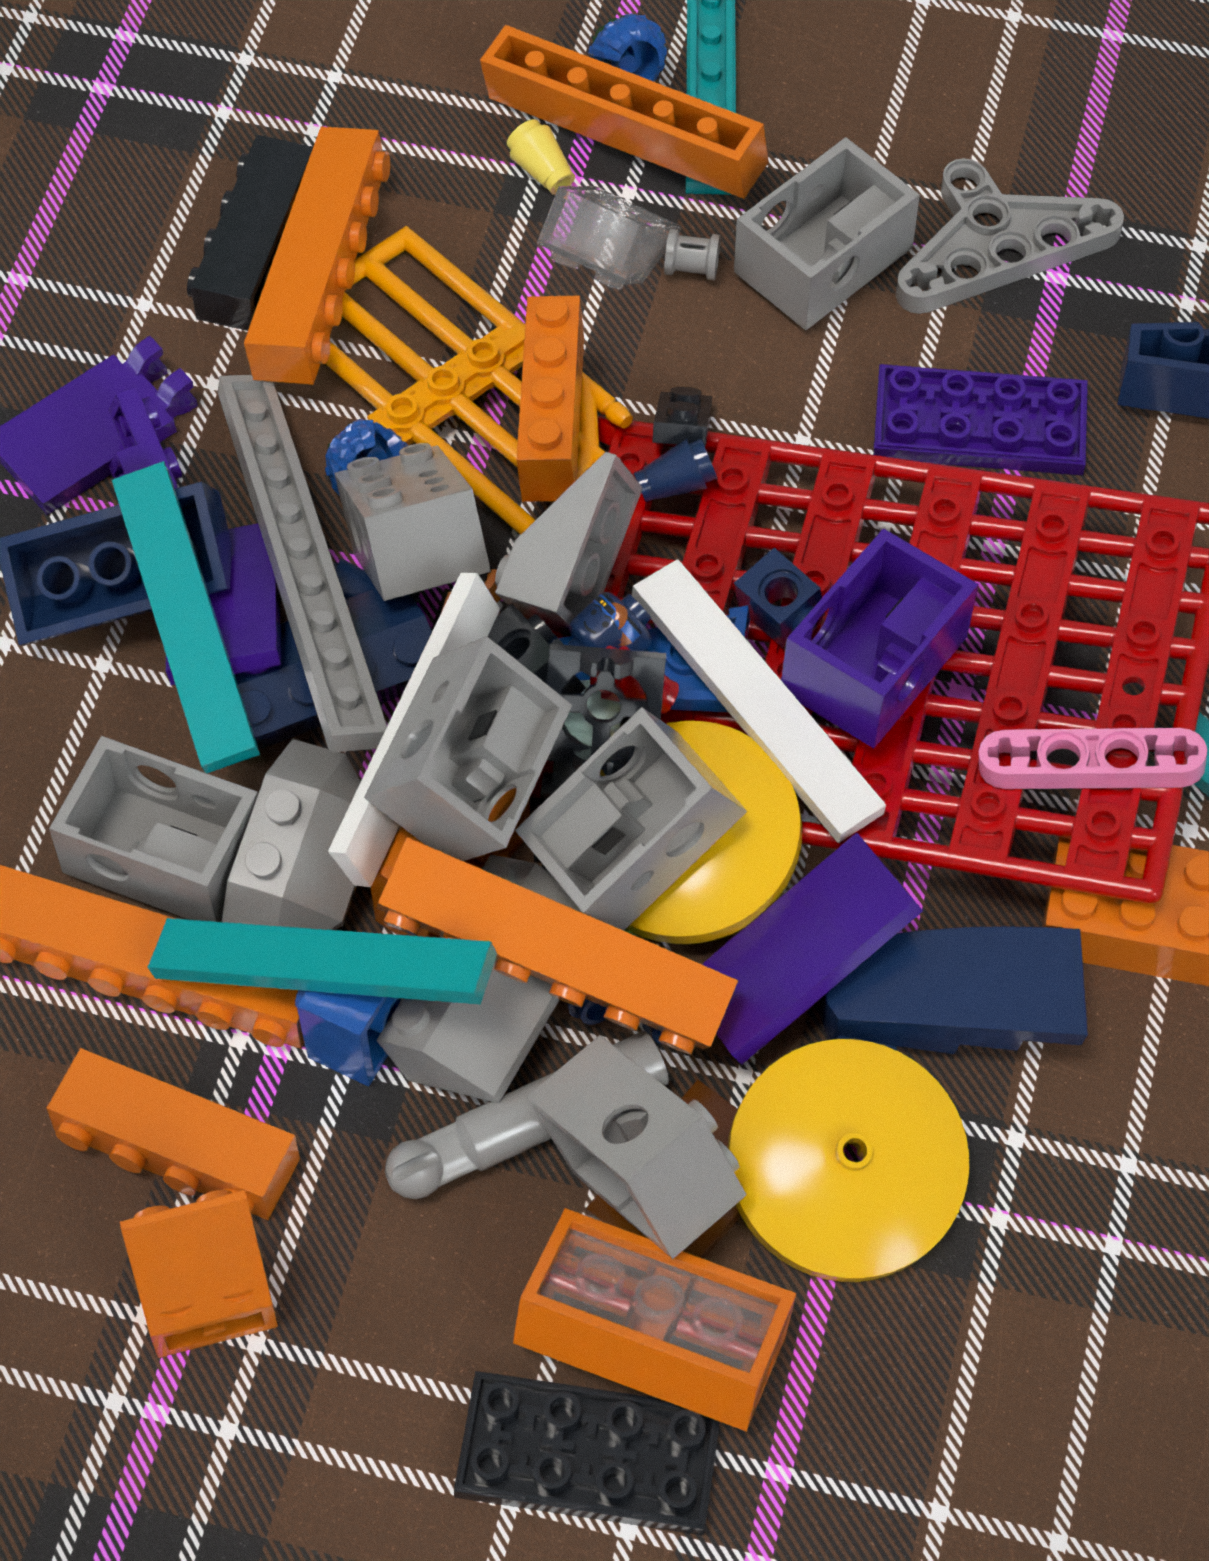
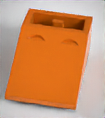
[120,1190,278,1358]

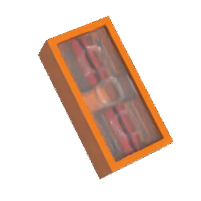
[513,1208,797,1432]

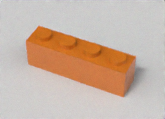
[516,296,584,502]
[46,1048,300,1220]

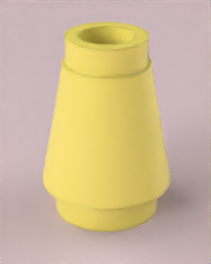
[507,119,575,195]

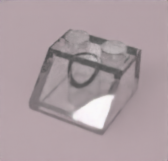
[536,186,682,290]

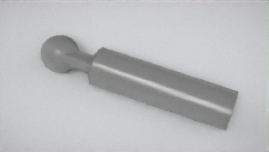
[385,1031,669,1199]

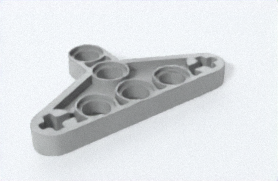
[896,158,1124,314]

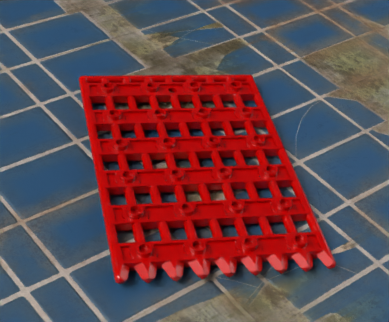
[530,415,1209,904]

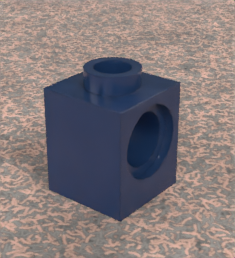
[734,548,825,650]

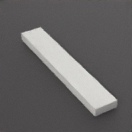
[632,559,886,843]
[328,573,500,887]

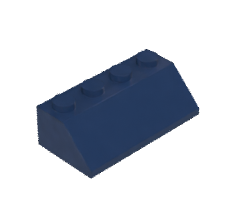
[0,481,232,646]
[234,588,432,750]

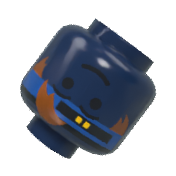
[568,592,652,651]

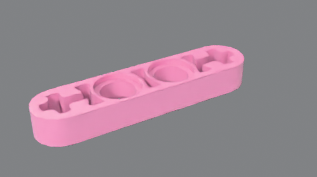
[979,728,1207,789]

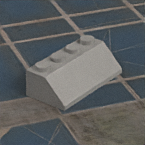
[377,854,583,1103]

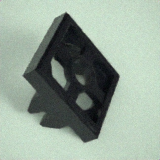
[547,644,666,776]

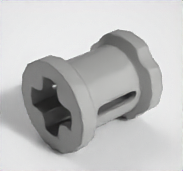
[664,229,721,281]

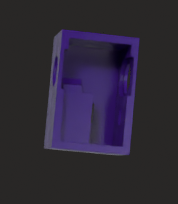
[781,528,979,748]

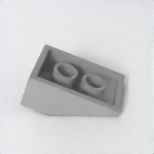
[495,452,643,636]

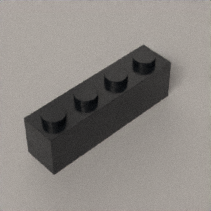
[187,135,313,331]

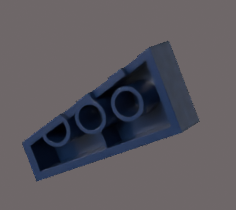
[1117,322,1209,418]

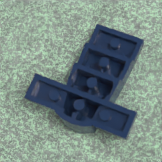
[820,926,1088,1054]

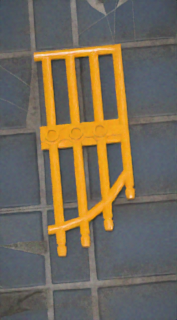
[326,225,633,535]

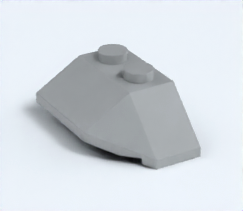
[222,739,361,930]

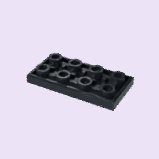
[454,1371,720,1536]

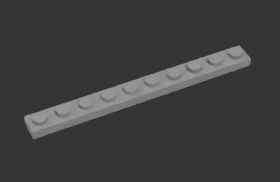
[218,375,387,752]

